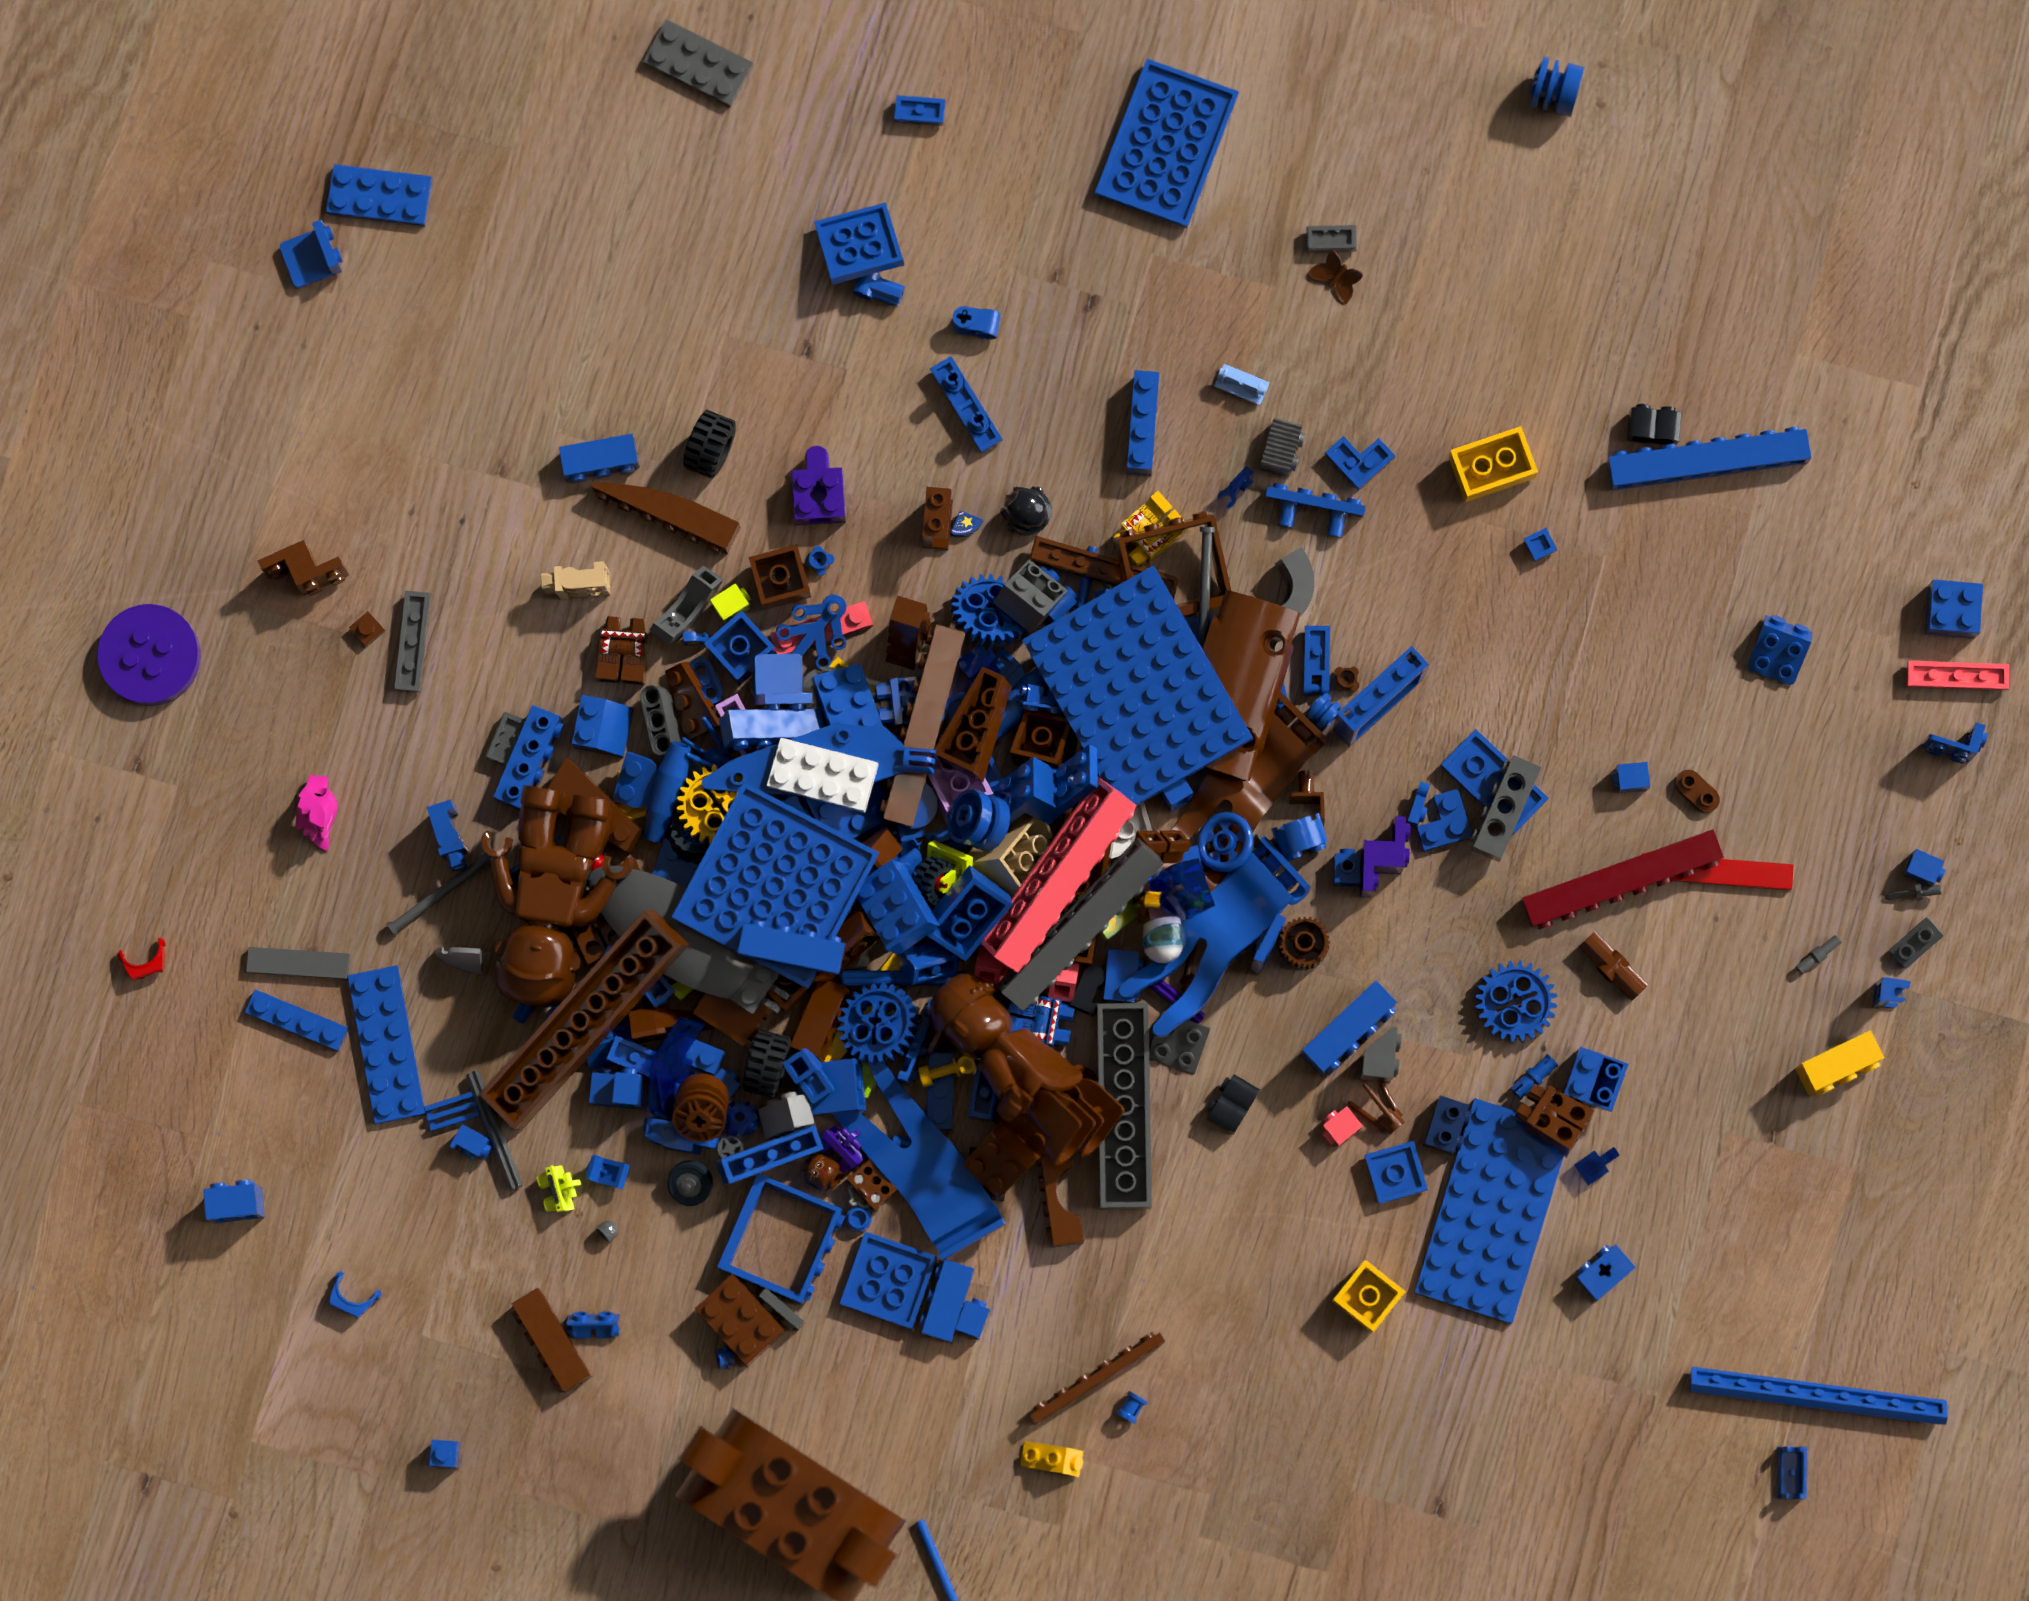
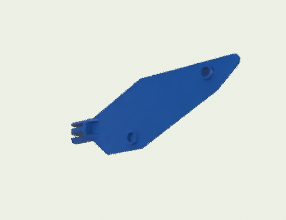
[702,724,936,796]

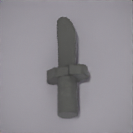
[1885,884,1941,900]

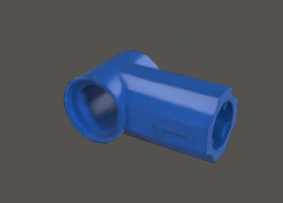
[852,273,905,307]

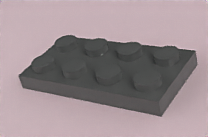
[643,19,753,107]

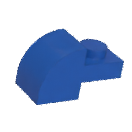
[783,1048,835,1104]

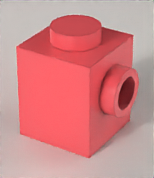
[1322,1106,1363,1147]

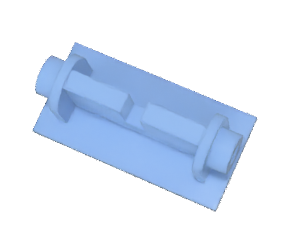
[1214,364,1270,405]

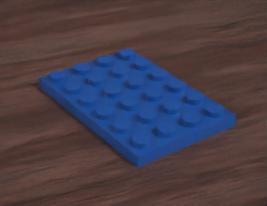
[1095,58,1239,229]

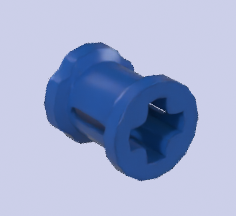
[1116,1390,1148,1424]

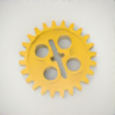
[677,764,743,844]

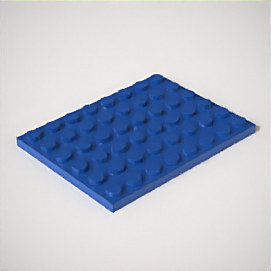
[1022,565,1254,805]

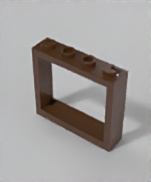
[1114,511,1232,616]

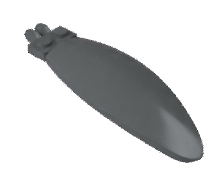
[588,866,790,1014]

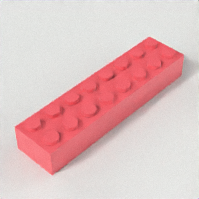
[981,777,1137,972]

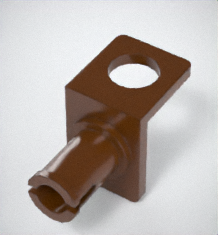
[1289,770,1325,826]

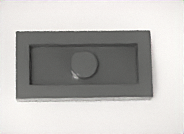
[759,1288,805,1330]

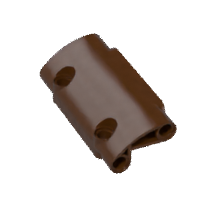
[1203,590,1300,782]

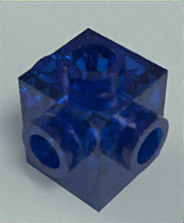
[725,1100,760,1138]

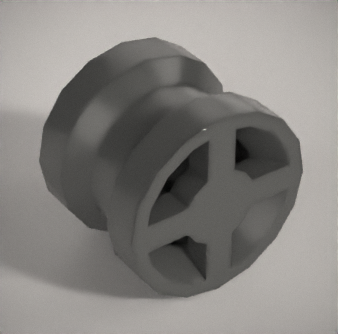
[717,1136,744,1158]

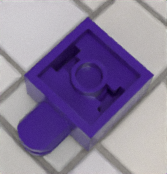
[792,446,846,526]

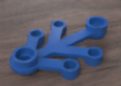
[776,594,846,668]

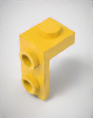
[1020,1441,1083,1477]

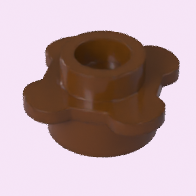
[1334,666,1359,692]

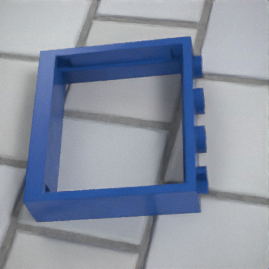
[1332,646,1429,747]
[717,1173,845,1304]

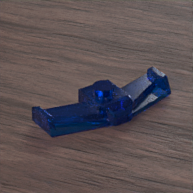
[647,1016,705,1120]

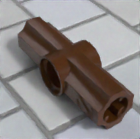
[1579,931,1648,1001]

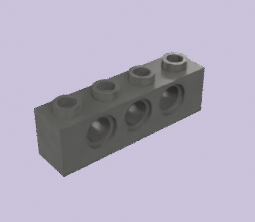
[1470,755,1541,862]

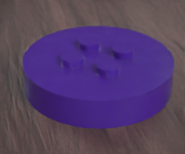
[98,604,201,706]

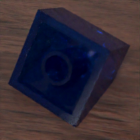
[1149,858,1215,921]

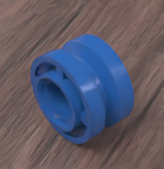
[1306,693,1342,731]

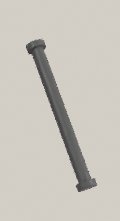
[1198,526,1215,648]
[386,852,490,936]

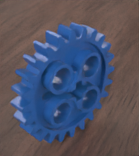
[950,574,1026,647]
[1475,960,1558,1043]
[837,982,919,1065]

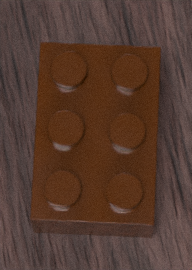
[695,1274,786,1367]

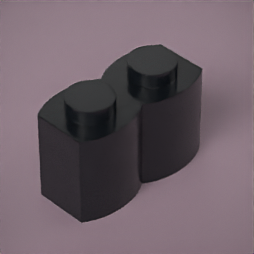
[1627,404,1681,445]
[1206,1074,1260,1135]

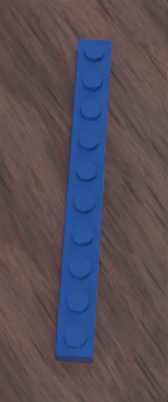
[1690,1367,1948,1425]

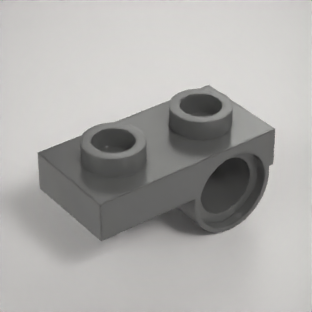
[1889,916,1945,969]

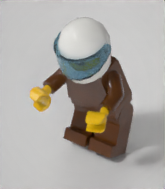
[1132,830,1210,963]

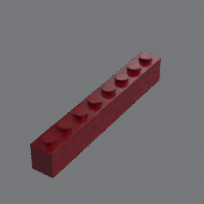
[1521,829,1724,930]

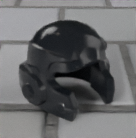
[1000,486,1052,536]

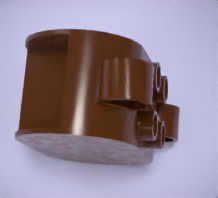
[676,1407,906,1601]

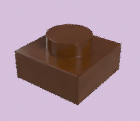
[349,611,385,647]

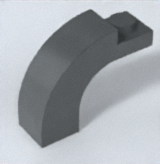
[1274,547,1314,616]
[650,565,723,645]

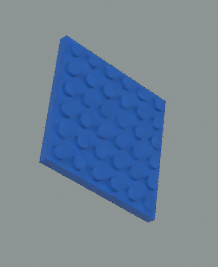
[672,782,880,989]

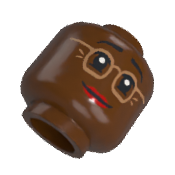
[803,1154,842,1192]

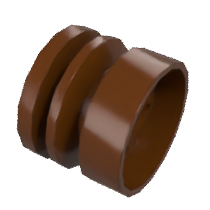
[672,1073,729,1142]

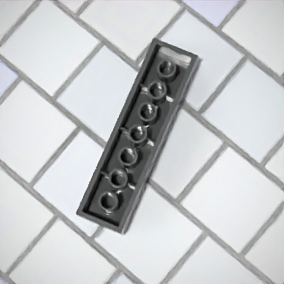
[1097,1003,1152,1210]

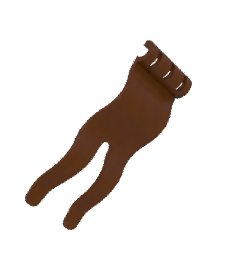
[1170,692,1329,897]

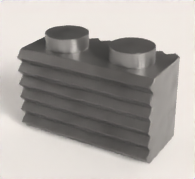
[1260,418,1306,477]

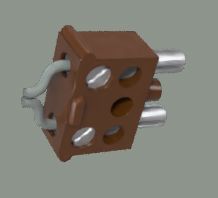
[847,1159,897,1212]

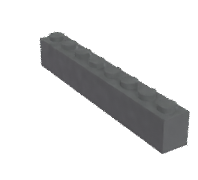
[998,837,1164,1011]

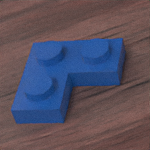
[1325,436,1395,491]
[1417,789,1472,852]

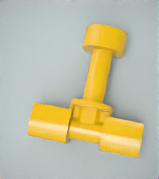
[918,1055,976,1087]

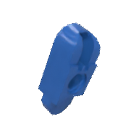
[642,1118,719,1155]

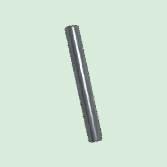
[466,1070,522,1191]

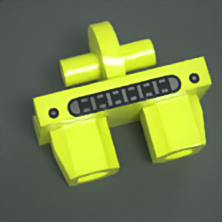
[537,1165,581,1212]

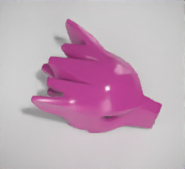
[295,774,338,851]

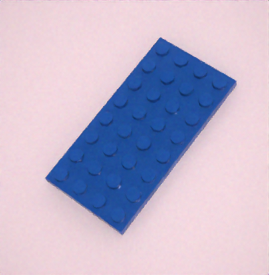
[1414,1098,1564,1324]

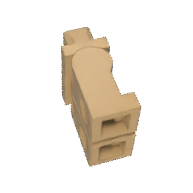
[541,561,610,600]

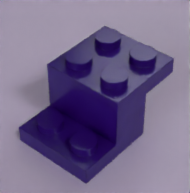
[1360,816,1410,898]

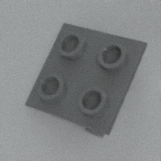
[1149,1011,1210,1074]

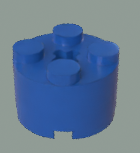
[1271,813,1329,861]

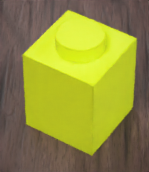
[710,583,751,624]

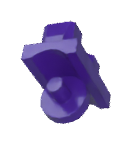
[821,1124,867,1173]

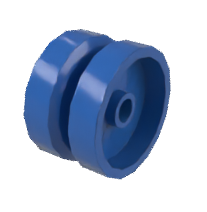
[948,789,1010,852]

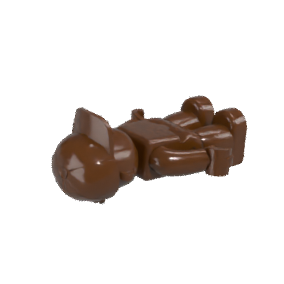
[481,785,633,1007]
[925,974,1124,1165]

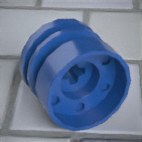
[1530,56,1584,117]

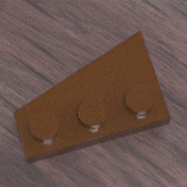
[665,662,721,741]

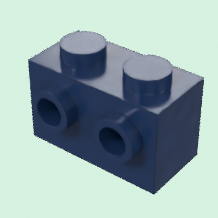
[1423,1095,1472,1155]

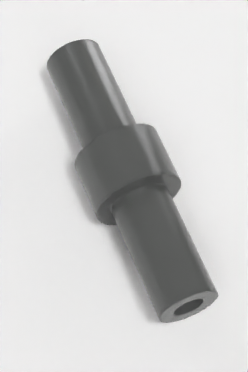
[1796,935,1841,974]

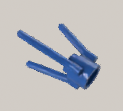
[682,716,731,770]

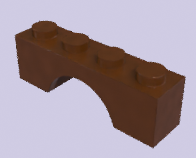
[1036,1153,1084,1247]

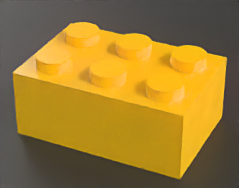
[1448,426,1538,503]
[1795,1030,1884,1097]

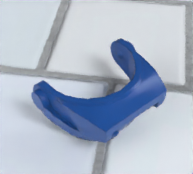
[330,1271,382,1319]

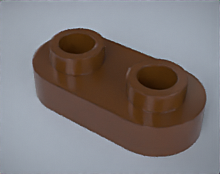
[1675,770,1720,813]

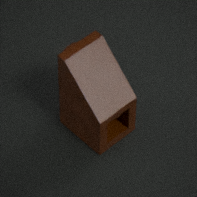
[862,825,902,869]

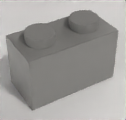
[758,1092,815,1139]

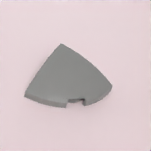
[435,947,484,975]

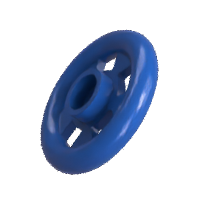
[1197,812,1253,872]

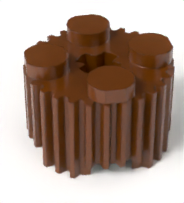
[1278,917,1330,970]

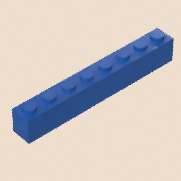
[1606,427,1812,491]

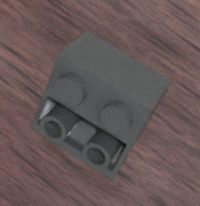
[993,560,1068,634]
[1360,1027,1402,1083]

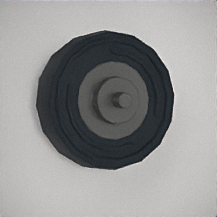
[667,1160,713,1206]

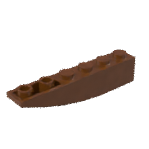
[591,482,741,554]

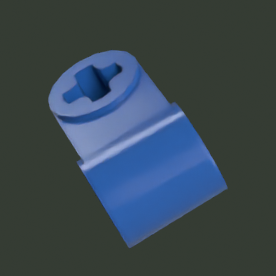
[952,306,1001,339]

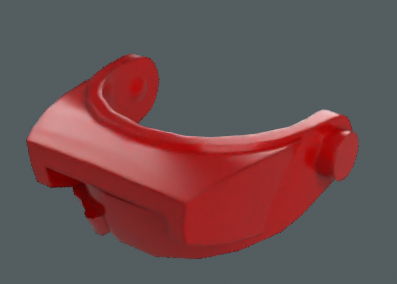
[117,937,166,981]

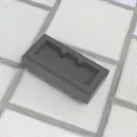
[1306,225,1357,253]
[485,711,526,767]

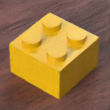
[1332,1260,1405,1333]

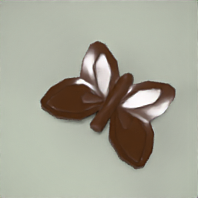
[1309,250,1363,304]

